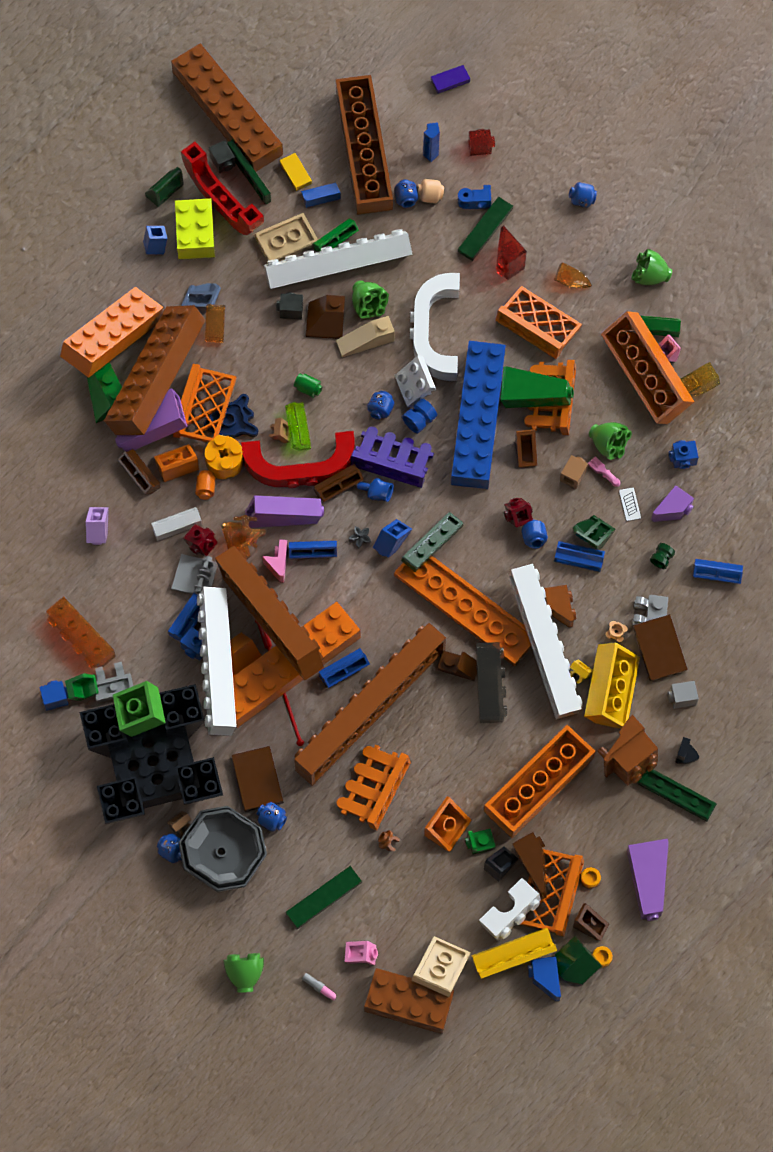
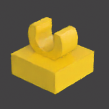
[570,659,593,684]

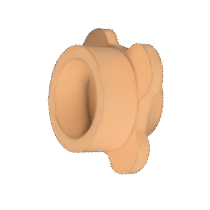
[605,621,628,642]

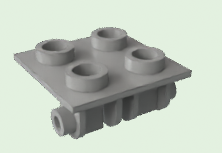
[171,554,218,595]

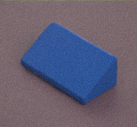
[301,182,341,208]

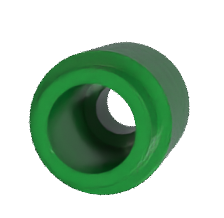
[294,373,323,398]

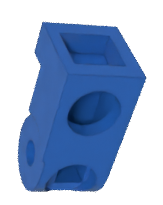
[458,185,491,209]

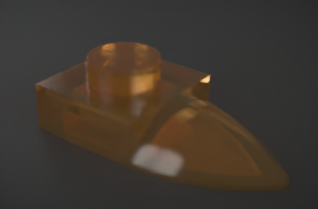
[554,262,592,288]

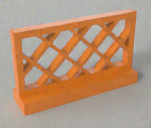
[495,286,582,359]
[173,363,237,443]
[520,849,584,937]

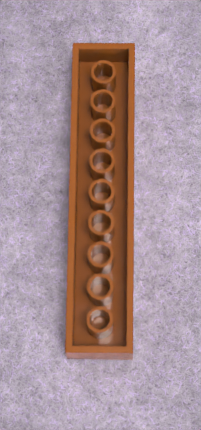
[294,623,446,786]

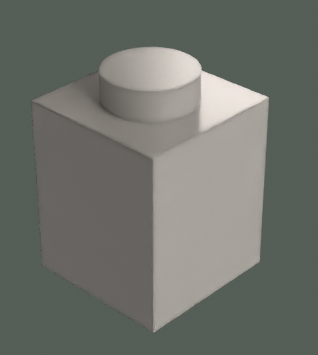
[667,681,699,709]

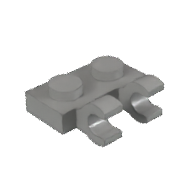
[632,594,668,626]
[95,662,133,703]

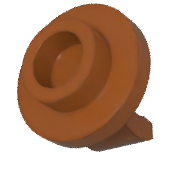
[378,830,400,851]

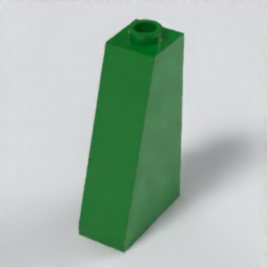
[501,366,574,408]

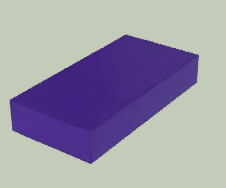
[431,65,470,94]

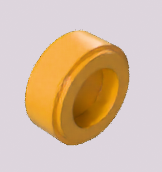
[580,867,601,889]
[592,946,613,968]

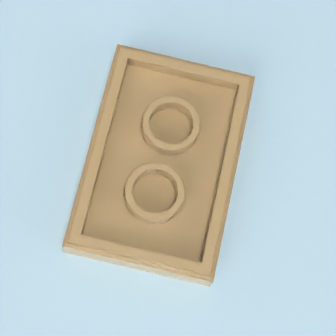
[254,213,318,261]
[412,936,471,997]

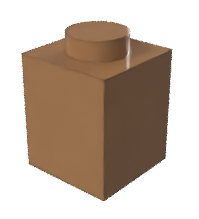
[560,455,588,489]

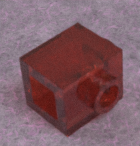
[468,129,495,156]

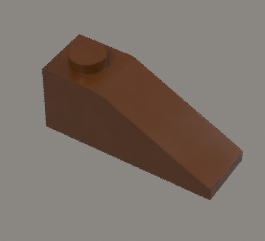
[512,832,547,899]

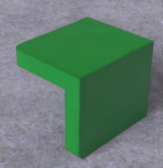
[65,673,99,701]

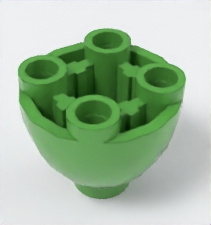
[631,249,672,285]
[352,281,389,319]
[589,422,632,460]
[223,953,264,993]

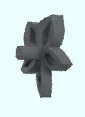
[349,526,371,548]

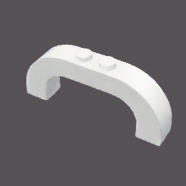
[410,273,460,381]

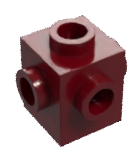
[504,498,533,527]
[183,524,218,556]

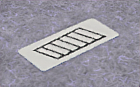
[619,488,641,521]

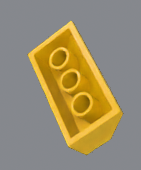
[584,642,640,729]

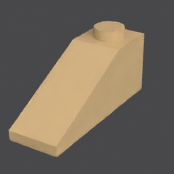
[336,316,395,357]

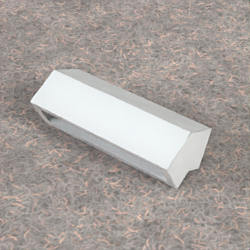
[151,507,202,541]

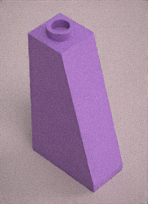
[115,388,187,452]
[245,496,324,528]
[627,839,668,921]

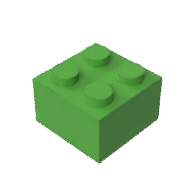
[113,681,166,737]

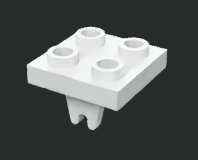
[395,356,436,407]

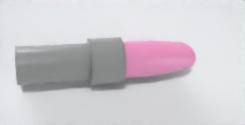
[302,973,336,1000]

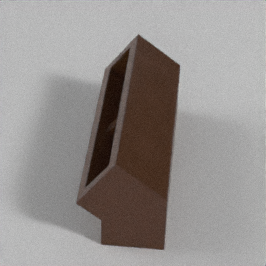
[117,449,161,494]
[314,464,364,502]

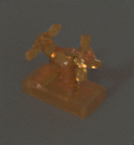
[221,515,266,559]

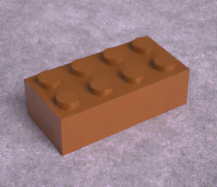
[364,968,454,1034]

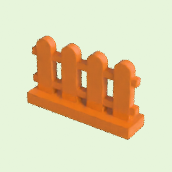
[524,360,576,435]
[337,744,411,831]

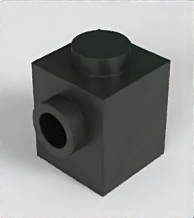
[209,140,236,173]
[276,292,303,320]

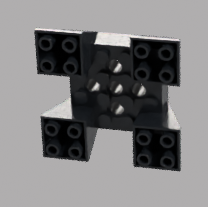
[79,684,223,824]

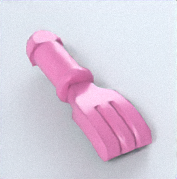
[588,456,620,487]

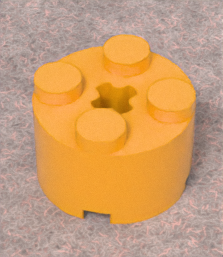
[205,435,243,480]

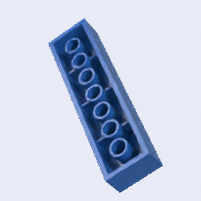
[451,341,506,489]

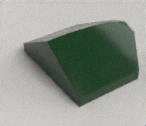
[572,515,615,549]
[555,936,602,985]

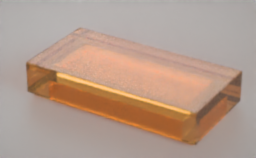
[205,304,225,343]

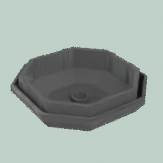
[178,806,267,892]

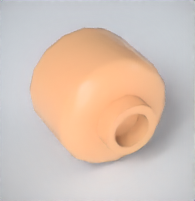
[417,179,444,204]

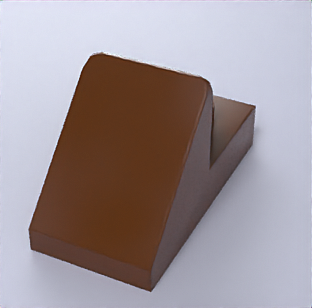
[437,650,480,681]

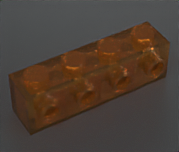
[46,596,116,668]

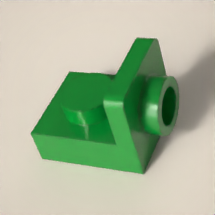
[465,828,496,855]

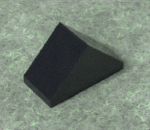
[484,846,519,882]

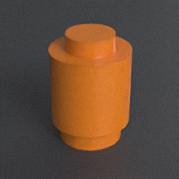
[195,470,216,500]

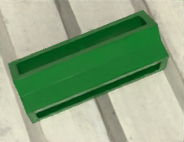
[313,218,359,252]
[641,316,681,337]

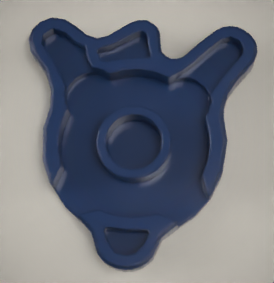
[204,394,259,438]

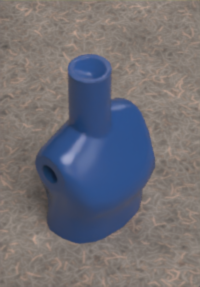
[357,478,394,502]

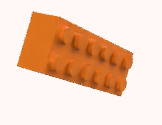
[60,287,164,378]
[601,311,694,424]
[484,725,596,838]

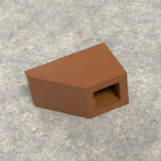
[544,585,576,628]

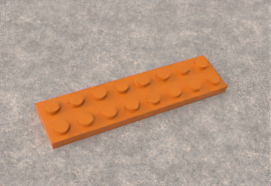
[394,556,531,666]

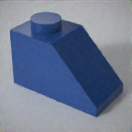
[373,519,412,558]
[528,957,561,1001]

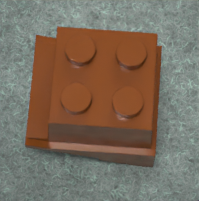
[598,715,658,786]

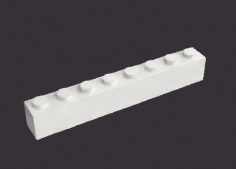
[264,229,413,289]
[508,564,582,719]
[197,587,236,736]

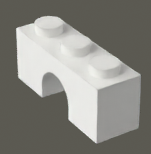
[479,878,541,942]

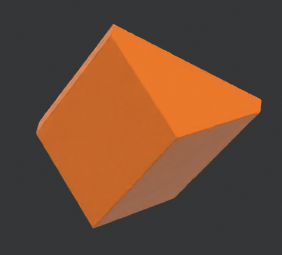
[154,444,199,482]
[230,632,262,676]
[424,796,472,852]

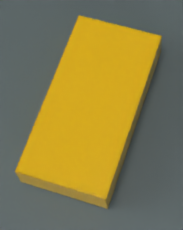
[279,153,312,191]

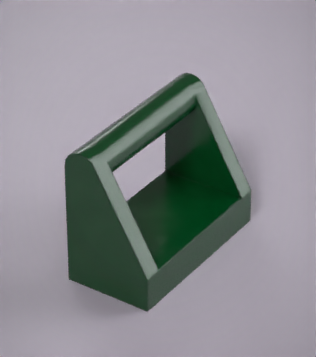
[145,167,184,207]

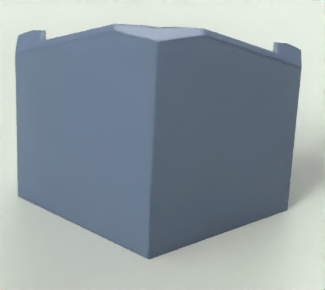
[181,283,221,315]

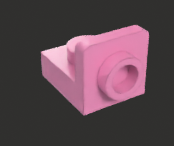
[345,941,378,965]

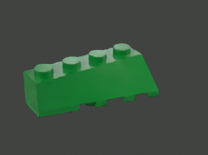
[87,362,122,423]

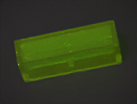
[285,402,311,451]

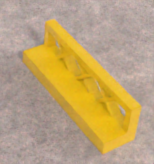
[471,928,557,979]

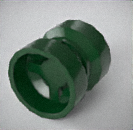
[650,543,675,569]

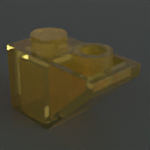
[680,362,720,396]

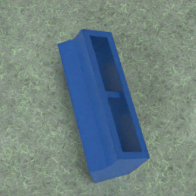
[423,122,440,162]
[289,541,337,558]
[554,541,605,572]
[693,559,743,584]
[168,593,200,641]
[319,648,370,688]

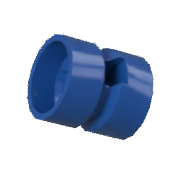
[402,398,437,434]

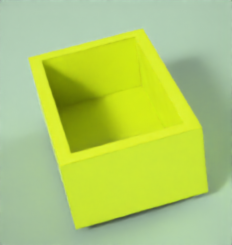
[175,198,215,259]

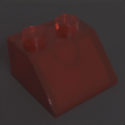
[496,225,527,280]

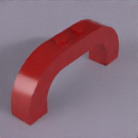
[181,142,264,235]
[241,431,355,488]

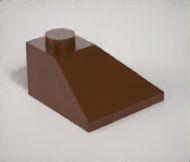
[306,295,345,339]

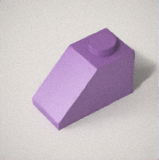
[651,485,694,522]

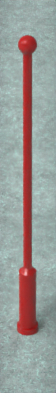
[255,620,304,746]

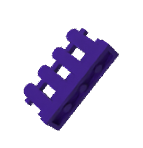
[351,427,434,488]

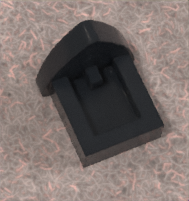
[675,737,699,764]

